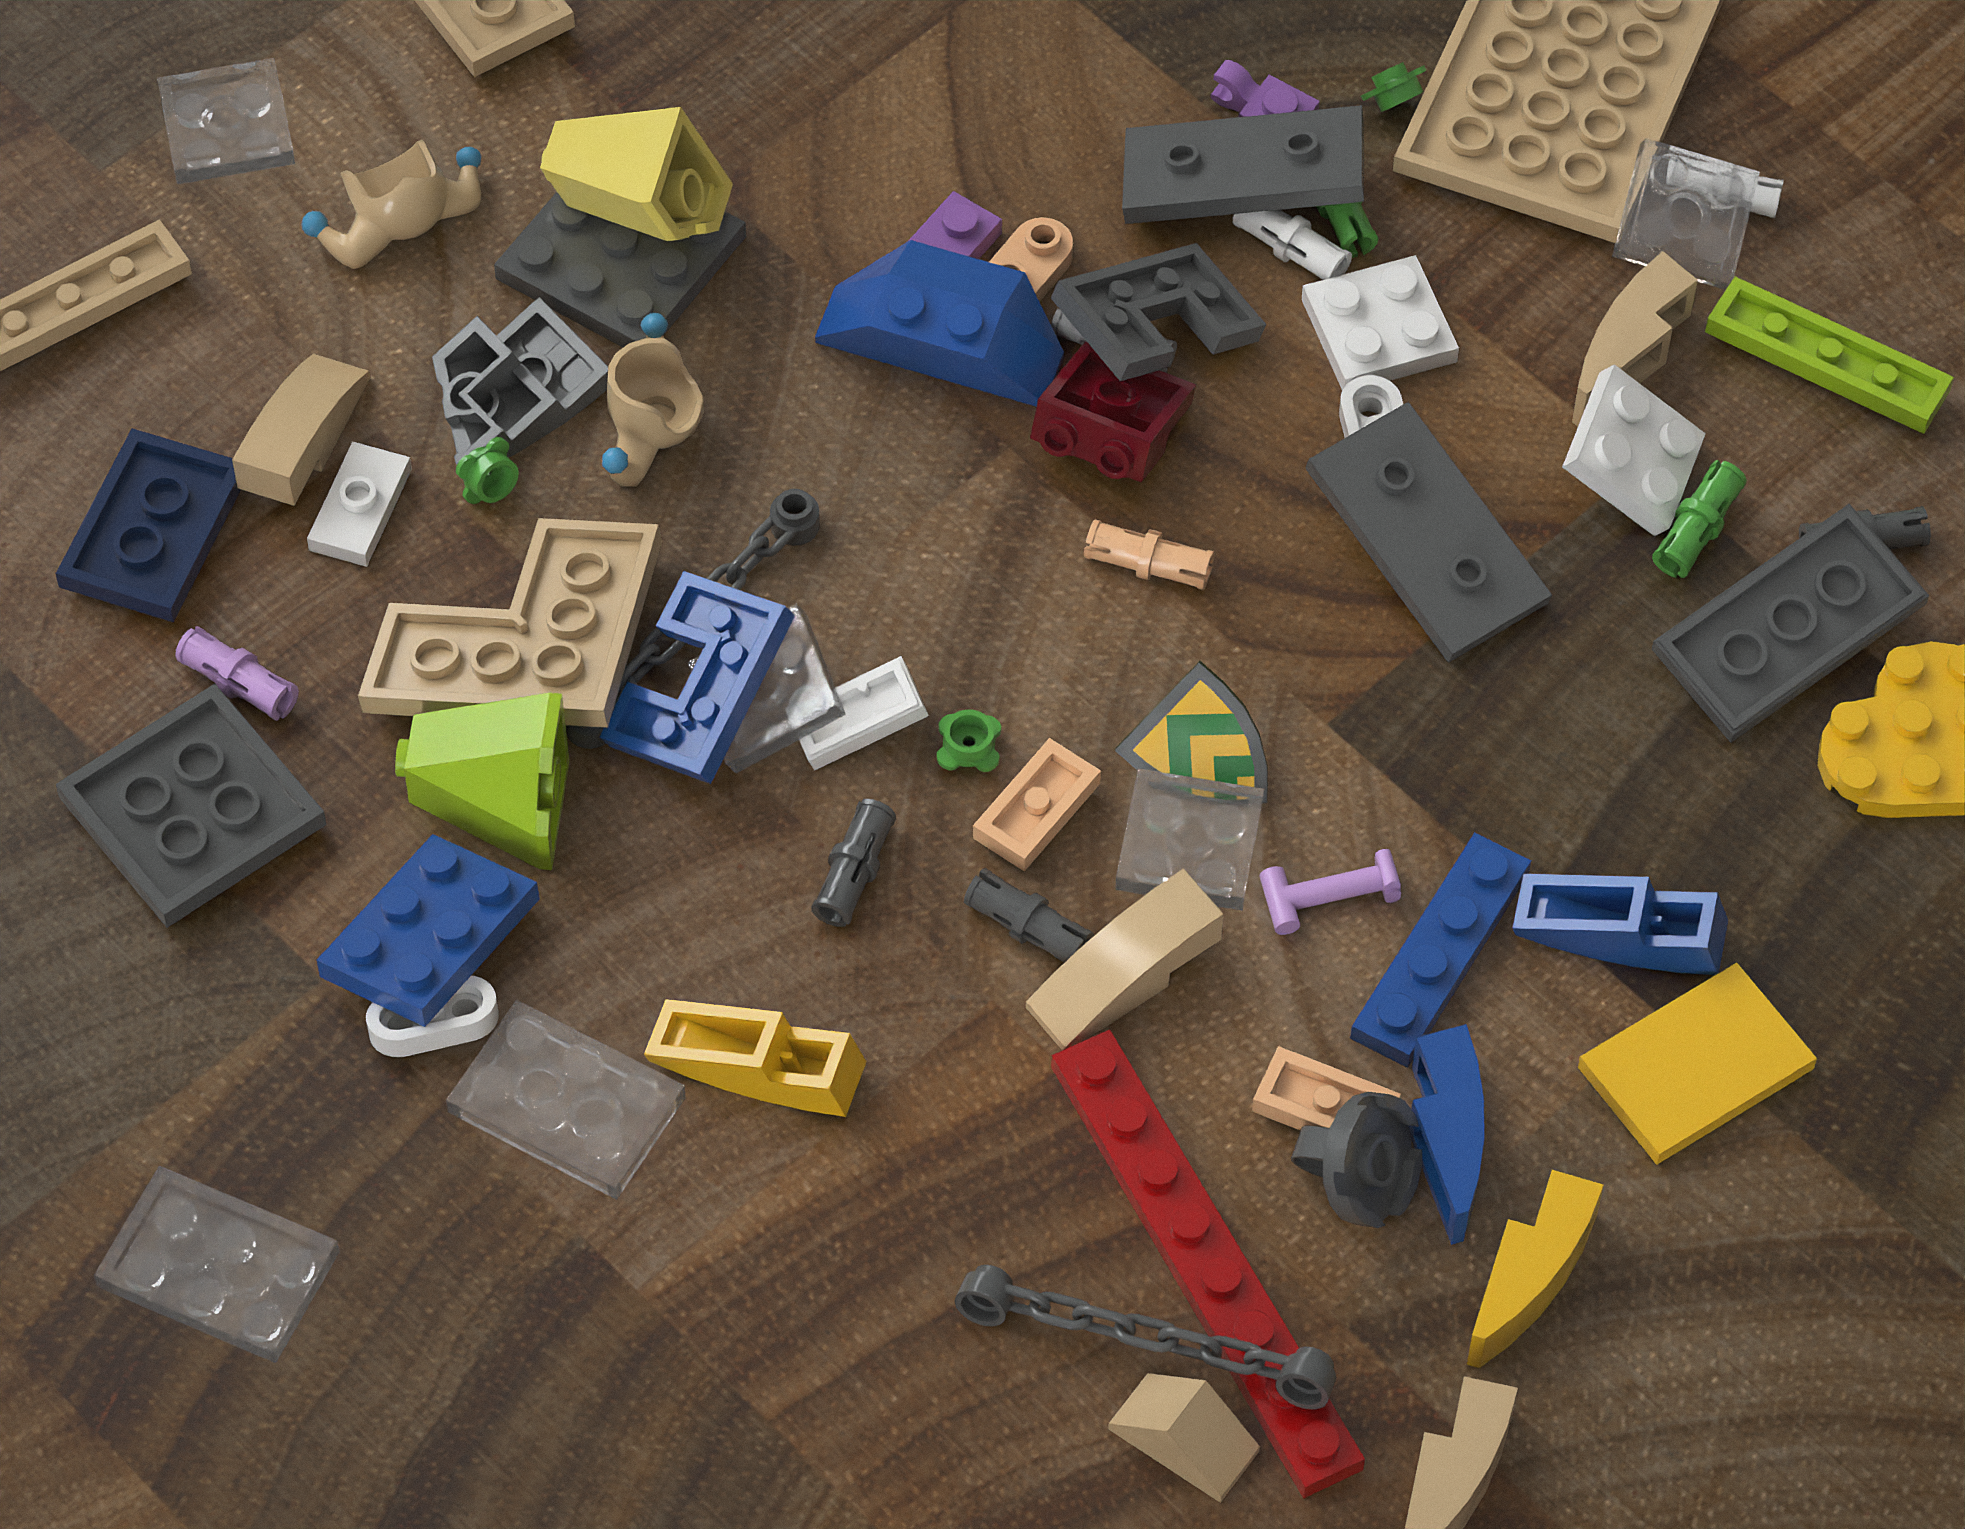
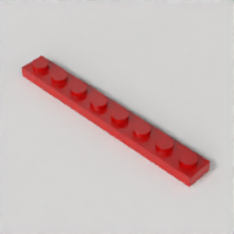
[1051,1029,1365,1499]

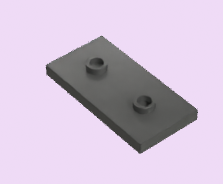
[1122,105,1364,224]
[1305,402,1552,663]
[1652,504,1929,743]

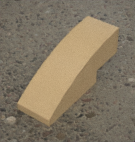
[1572,251,1698,427]
[232,354,370,506]
[1026,868,1223,1050]
[1405,1377,1518,1529]

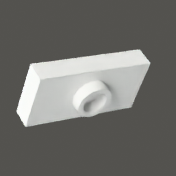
[307,441,412,567]
[787,656,929,771]

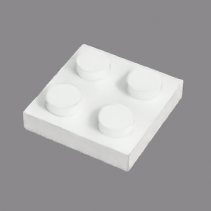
[1302,255,1459,390]
[1562,364,1706,536]

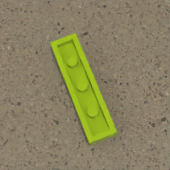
[1705,276,1954,434]

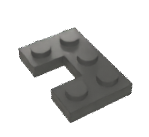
[1051,243,1266,381]

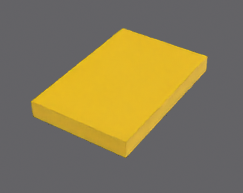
[1578,962,1817,1165]

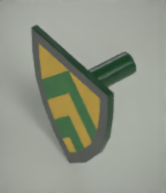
[1115,661,1268,806]

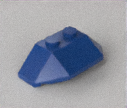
[815,240,1064,406]

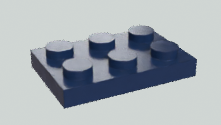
[56,428,241,622]

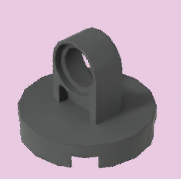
[1291,1092,1422,1228]

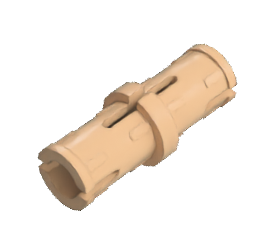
[1084,519,1215,590]

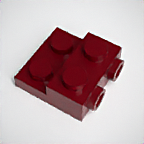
[1030,342,1196,483]

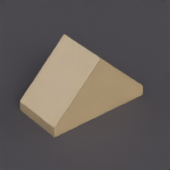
[1108,1373,1260,1503]

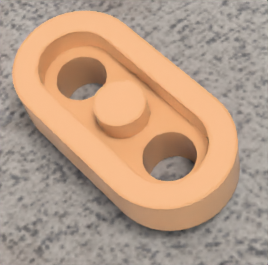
[989,217,1073,302]

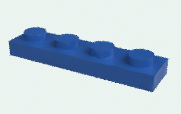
[1350,832,1531,1068]

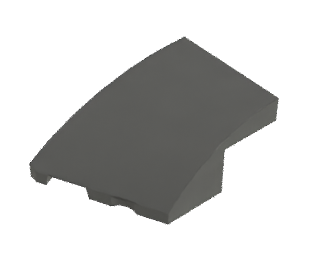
[432,297,608,464]

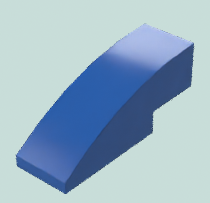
[1512,874,1728,975]
[1409,1024,1484,1245]

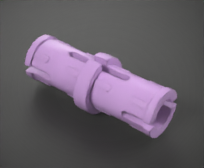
[175,626,299,721]

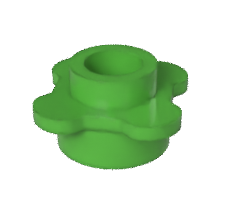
[1361,62,1426,112]
[456,437,519,504]
[937,710,1001,772]

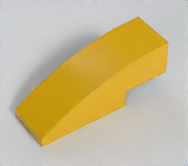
[644,999,867,1117]
[1467,1170,1604,1368]

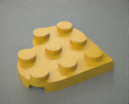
[1817,641,1965,818]

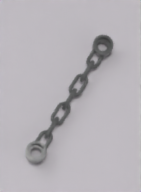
[566,489,820,749]
[955,1265,1337,1409]

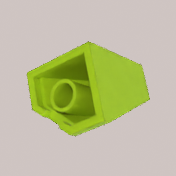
[395,693,569,870]

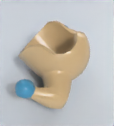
[301,140,481,269]
[602,313,704,487]

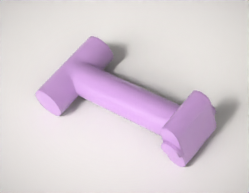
[1259,849,1401,935]

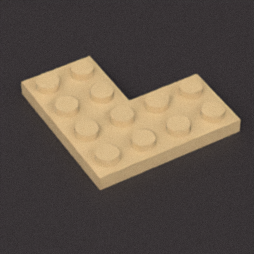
[358,518,662,728]

